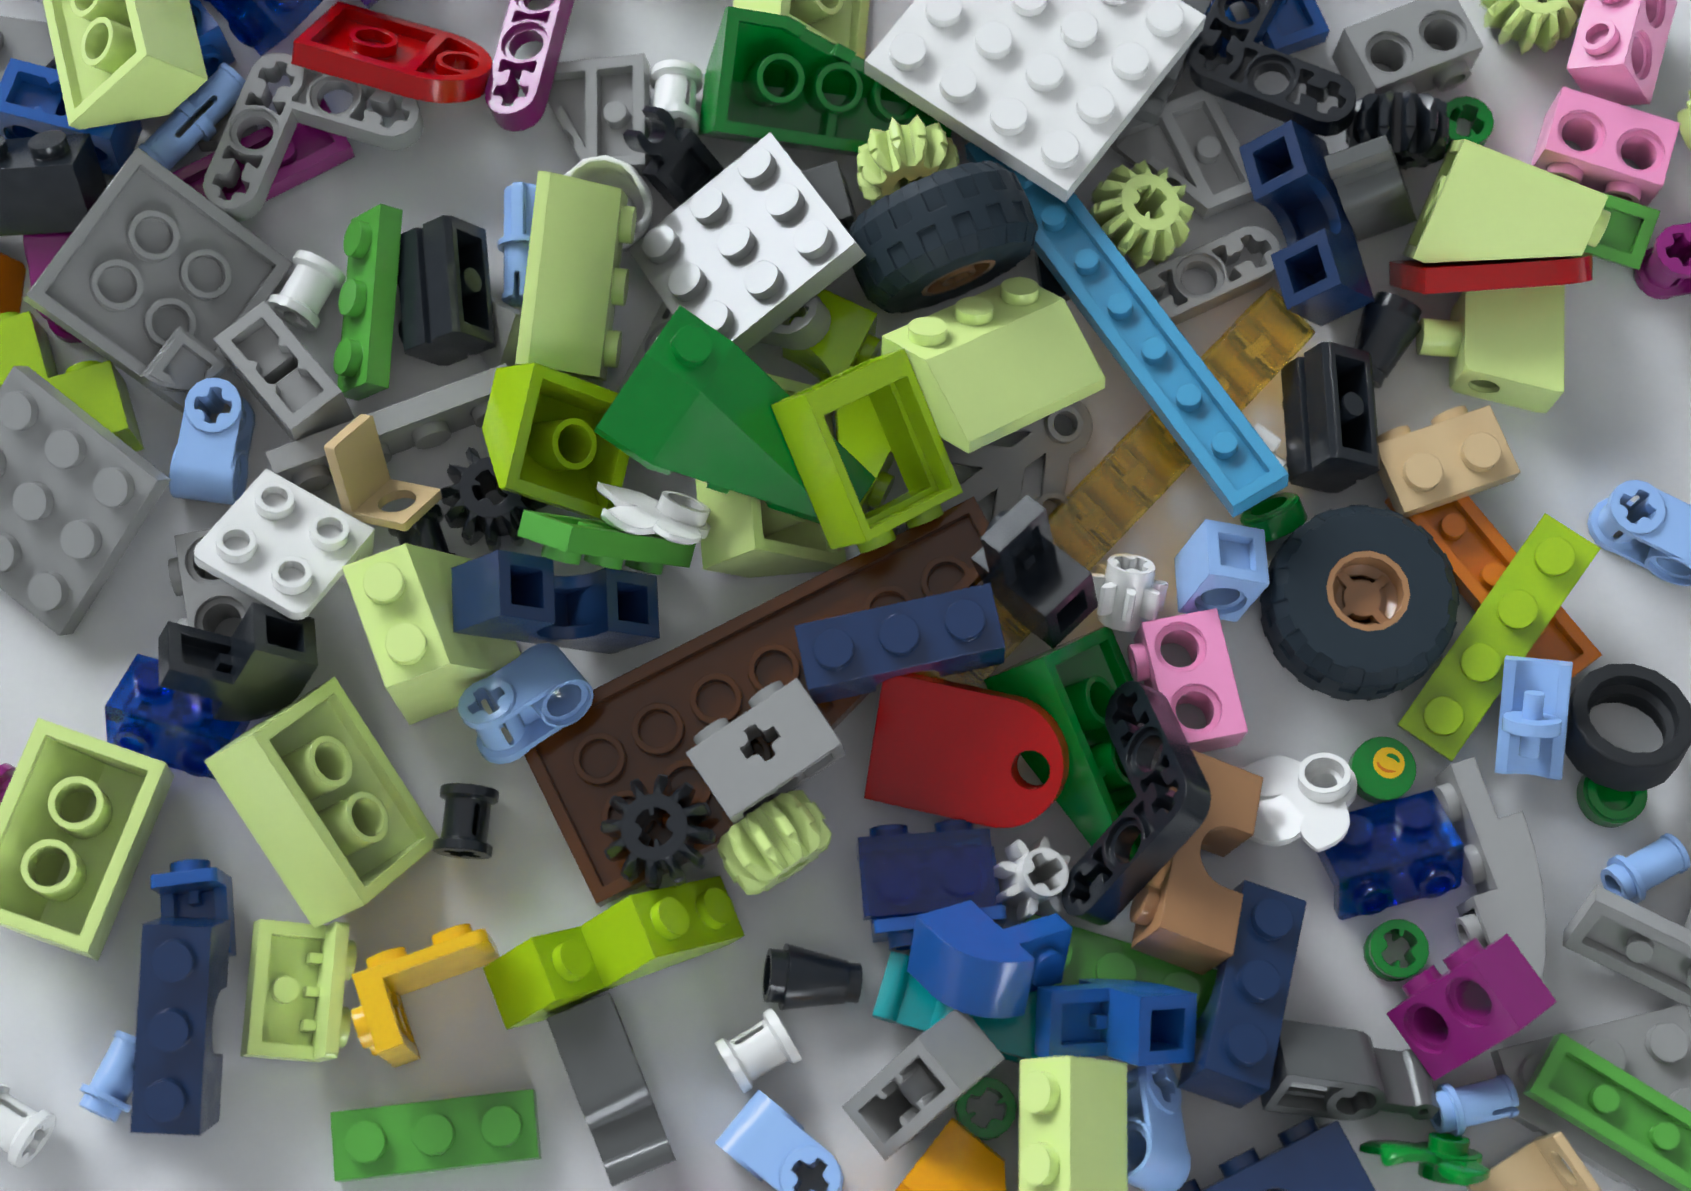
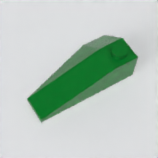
[698,6,952,156]
[594,305,876,524]
[984,626,1141,861]

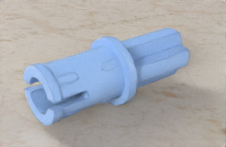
[497,182,536,307]

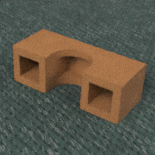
[1130,750,1263,975]

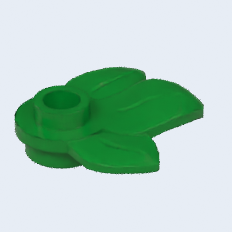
[1359,1132,1490,1186]

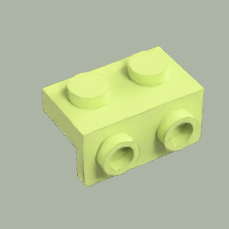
[240,919,357,1063]

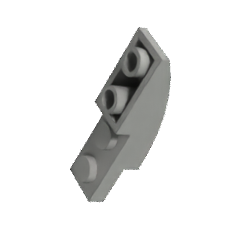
[1433,757,1546,1021]

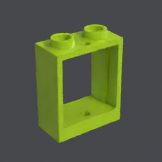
[771,348,963,553]

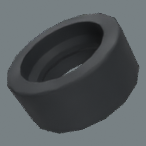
[1565,664,1691,792]

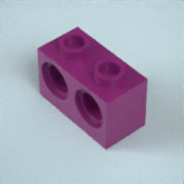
[1386,933,1557,1081]

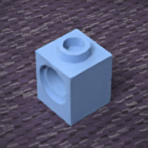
[1174,519,1270,622]

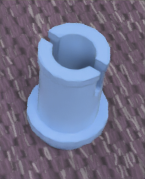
[1600,833,1691,904]
[79,1030,136,1122]
[1430,1074,1519,1137]

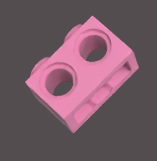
[1567,0,1677,106]
[1531,86,1680,206]
[1127,608,1248,753]

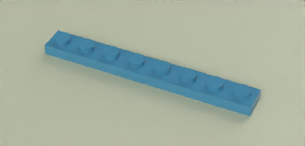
[964,142,1289,518]

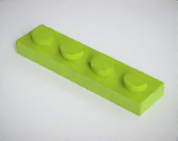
[1397,513,1601,762]

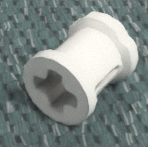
[646,59,704,134]
[267,250,346,332]
[714,1007,802,1093]
[0,1082,56,1168]

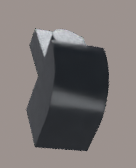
[971,495,1098,649]
[158,602,318,722]

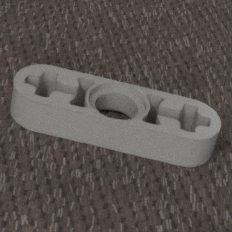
[1138,226,1281,325]

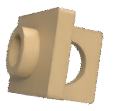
[324,414,442,531]
[1466,1131,1601,1191]

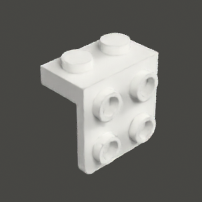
[194,468,375,620]

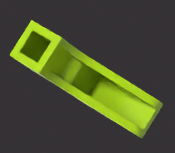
[782,289,895,514]
[0,311,144,451]
[483,876,745,1030]

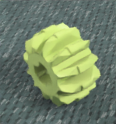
[1480,0,1585,55]
[856,115,960,205]
[1089,160,1195,270]
[717,790,832,895]

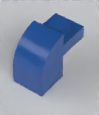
[907,900,1073,1019]
[1034,979,1197,1066]

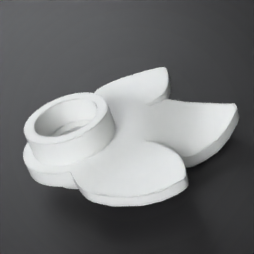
[596,482,711,545]
[1241,753,1357,852]

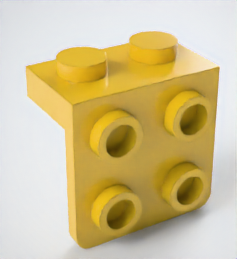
[351,923,500,1068]

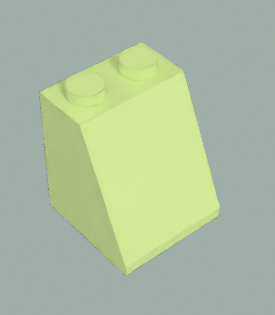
[1402,139,1611,263]
[342,543,521,725]

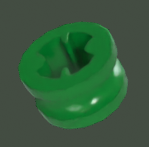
[1445,96,1494,153]
[1363,919,1429,982]
[954,1077,1017,1141]

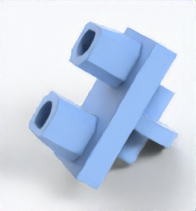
[1495,655,1573,780]

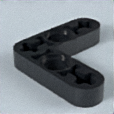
[1189,0,1356,137]
[1062,680,1211,926]

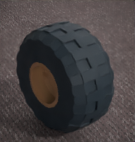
[849,161,1038,314]
[1259,505,1460,701]

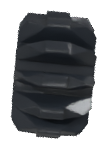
[1346,90,1450,171]
[440,447,549,551]
[600,774,716,890]

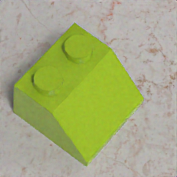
[482,362,629,521]

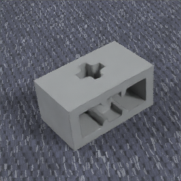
[686,678,845,825]
[842,1010,1005,1161]

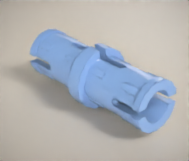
[138,62,245,171]

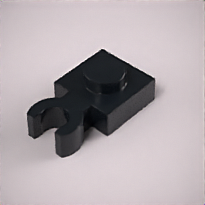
[623,106,724,210]

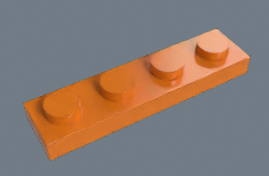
[1384,496,1602,678]

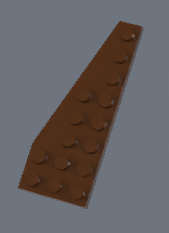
[524,496,989,907]

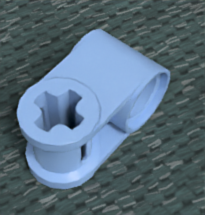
[169,378,255,505]
[1587,480,1691,586]
[458,643,594,764]
[1127,1064,1191,1191]
[715,1090,844,1191]

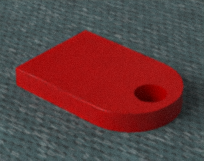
[291,1,492,103]
[1389,252,1593,294]
[864,673,1069,828]

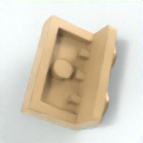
[1376,405,1521,518]

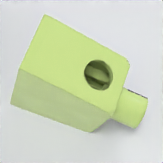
[1416,285,1565,413]

